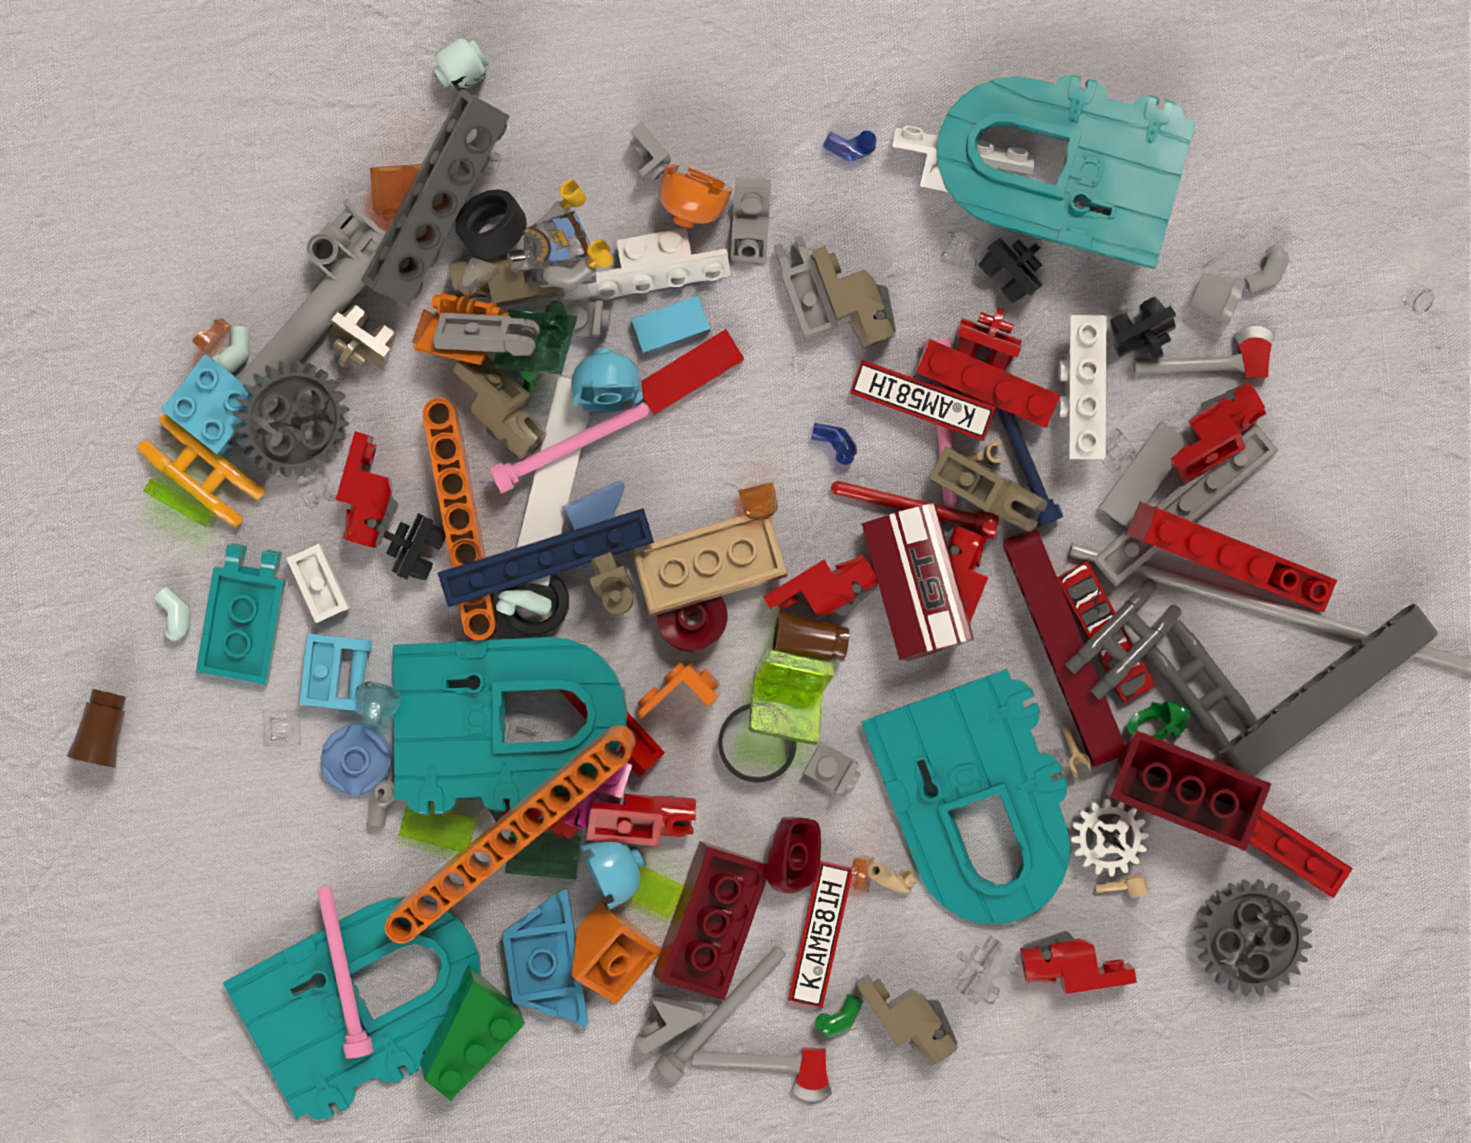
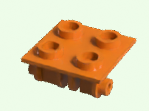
[415,292,509,365]

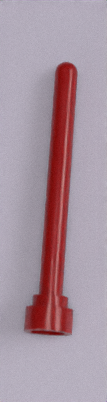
[831,481,1000,540]

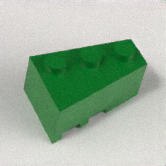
[420,964,525,1101]

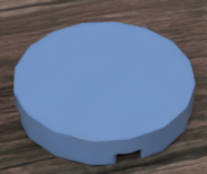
[321,724,393,795]

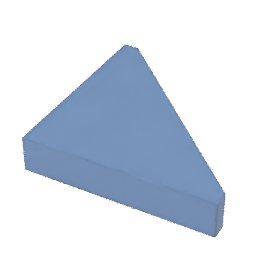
[562,480,625,568]

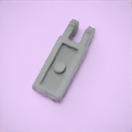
[774,235,839,340]
[433,313,540,356]

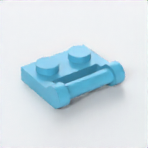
[299,633,372,711]

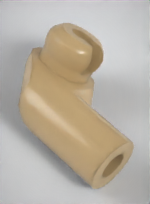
[868,862,917,894]

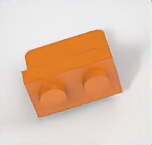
[636,662,720,719]

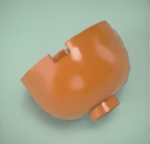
[659,164,733,228]

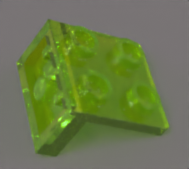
[749,649,834,745]

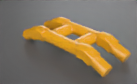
[137,413,265,528]

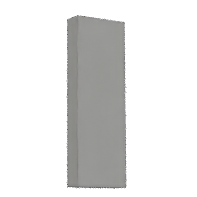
[1098,422,1191,529]

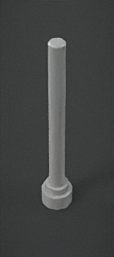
[654,946,786,1084]

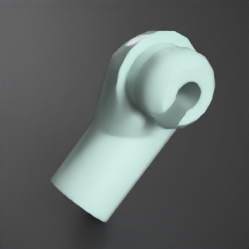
[213,326,249,373]
[154,587,190,641]
[496,590,551,615]

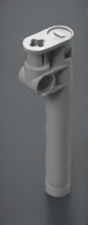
[236,199,386,433]

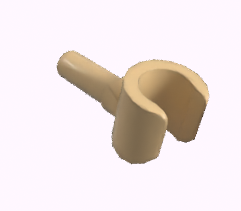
[964,442,1006,464]
[1062,727,1093,779]
[1096,874,1148,899]

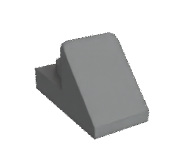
[636,995,705,1056]

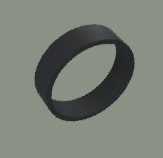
[718,703,797,783]

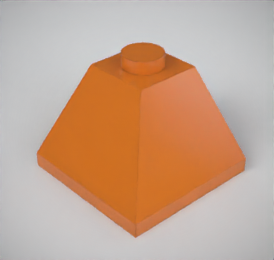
[572,901,661,1004]

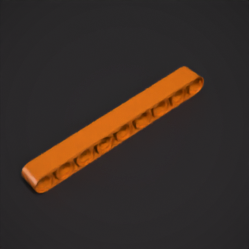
[385,725,635,944]

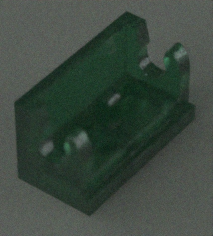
[505,831,582,880]

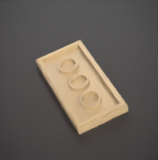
[632,508,787,617]

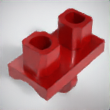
[957,307,1022,371]

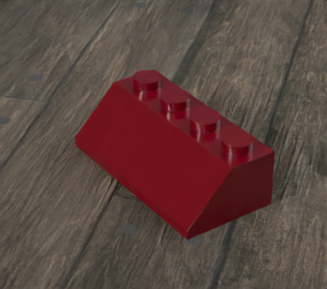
[1104,730,1272,851]

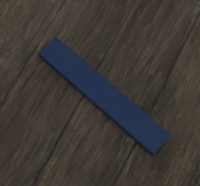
[437,508,654,607]

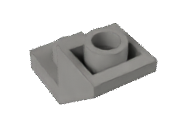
[730,178,771,263]

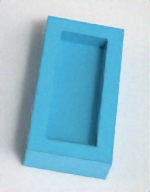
[631,296,710,354]

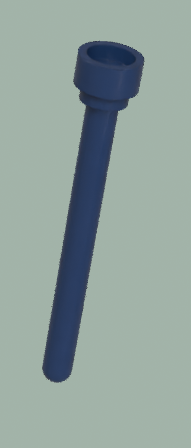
[996,408,1064,528]

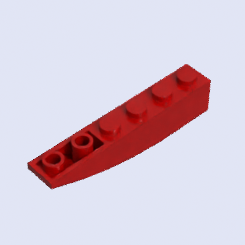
[1126,502,1337,613]

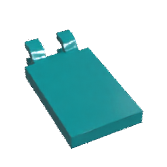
[196,543,286,685]

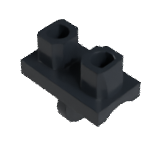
[979,237,1043,303]
[1110,297,1176,360]
[383,513,446,580]

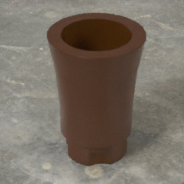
[772,610,849,662]
[66,689,126,768]

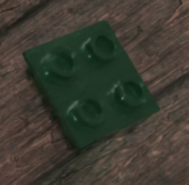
[492,301,577,375]

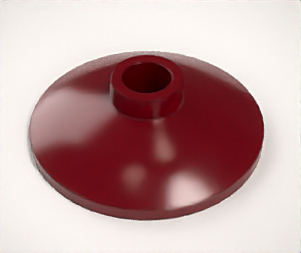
[657,596,728,652]

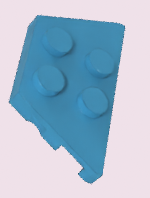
[502,888,589,1026]

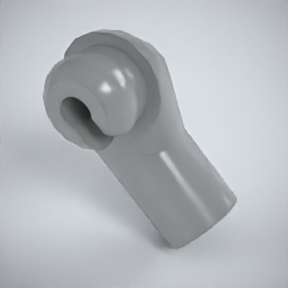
[1244,245,1289,293]
[367,780,394,827]

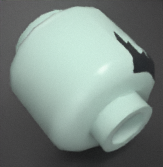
[434,38,489,92]

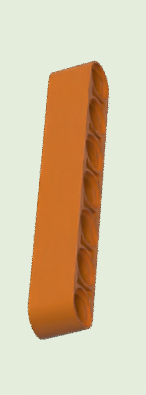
[423,397,498,640]

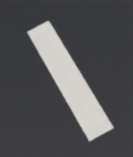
[517,376,590,586]

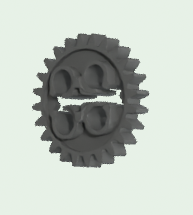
[232,360,349,477]
[1194,879,1312,996]

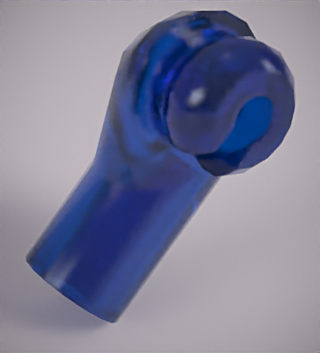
[822,130,877,161]
[811,422,857,465]

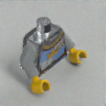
[507,179,612,289]

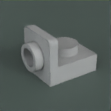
[631,121,671,182]
[558,299,610,339]
[803,741,861,796]

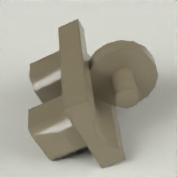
[330,305,396,370]
[589,552,635,615]

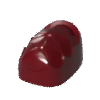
[766,817,821,894]

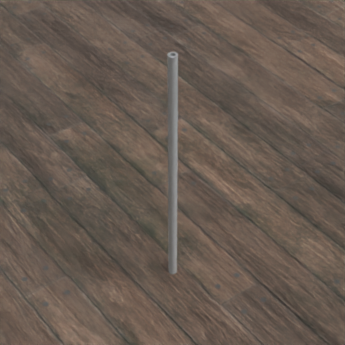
[1069,543,1471,674]

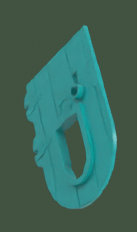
[936,75,1196,270]
[393,637,627,815]
[861,668,1070,924]
[223,896,482,1120]

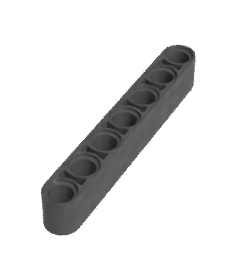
[1218,603,1438,776]

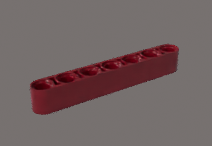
[1002,528,1126,768]

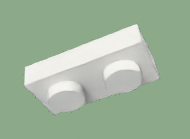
[286,544,350,623]

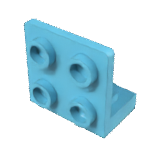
[161,355,249,456]

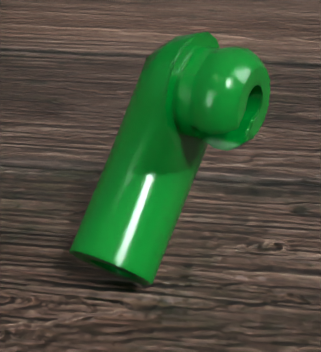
[814,994,864,1037]

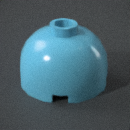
[571,349,643,413]
[580,840,645,910]

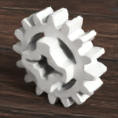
[1069,798,1149,876]

